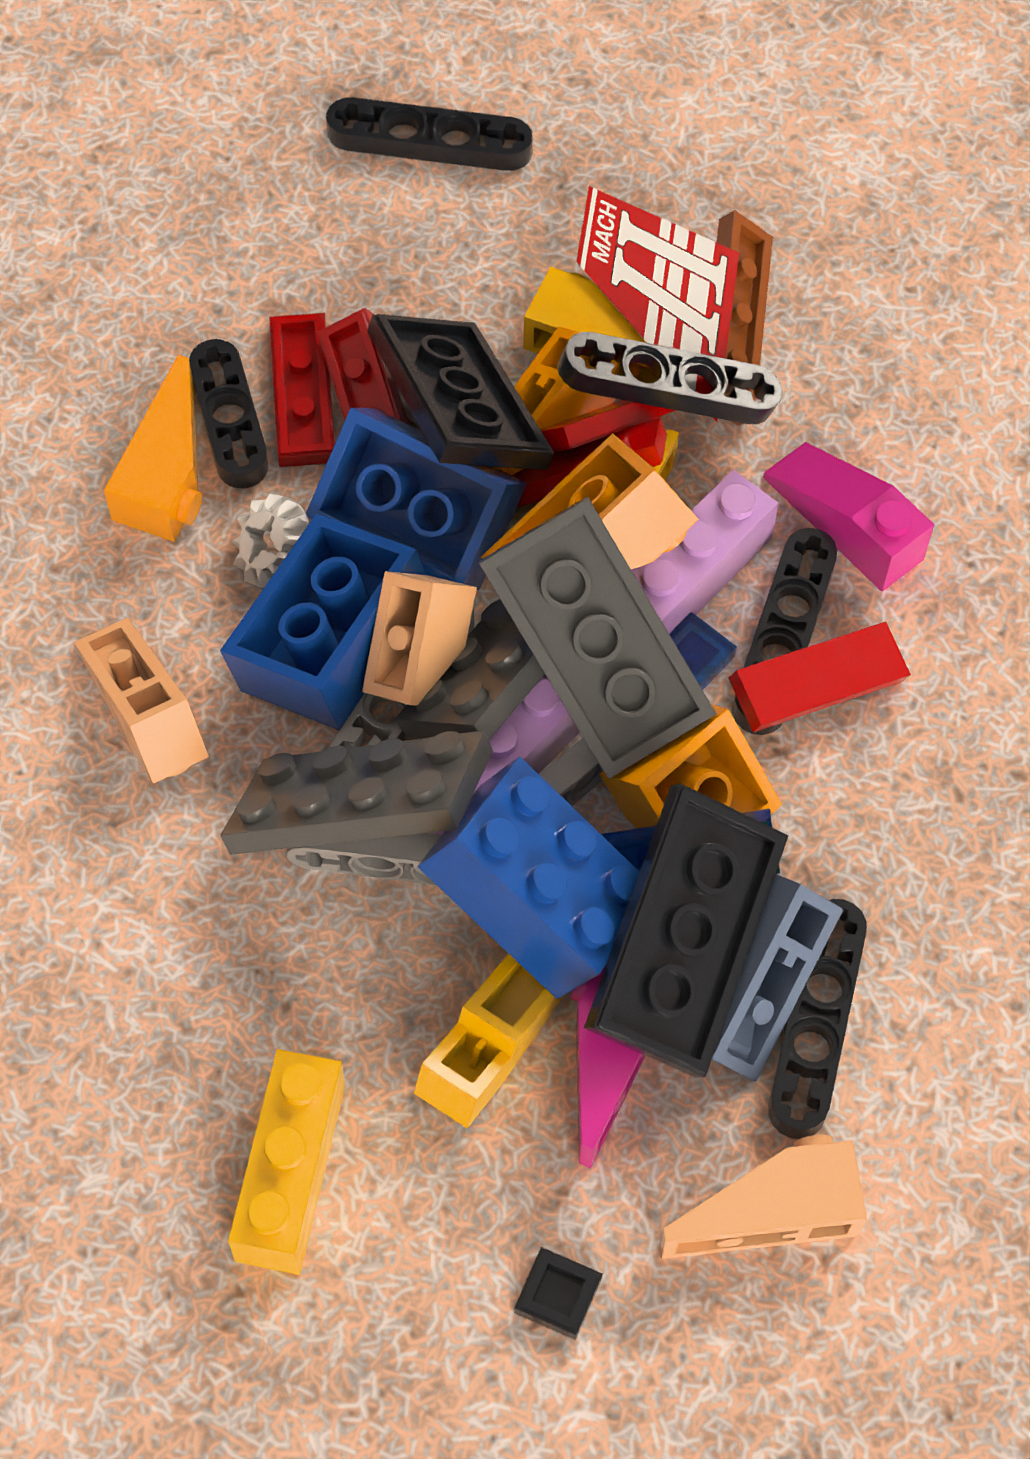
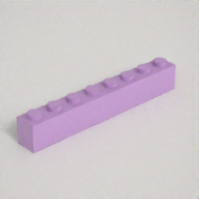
[434,469,779,835]

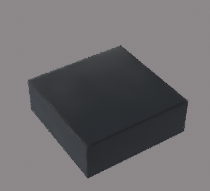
[514,1247,603,1340]

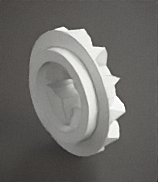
[231,494,309,588]

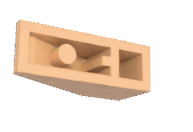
[74,617,209,784]
[660,1135,867,1259]

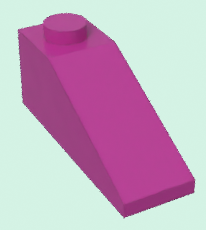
[763,442,935,592]
[571,963,646,1169]

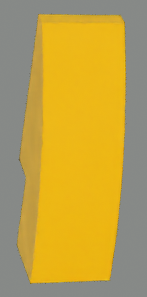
[414,954,564,1128]

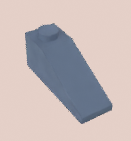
[712,874,843,1082]

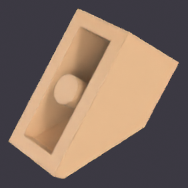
[362,571,477,706]

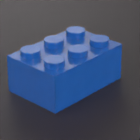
[306,408,527,590]
[220,513,426,731]
[417,756,640,999]

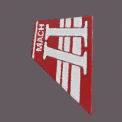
[576,186,739,423]

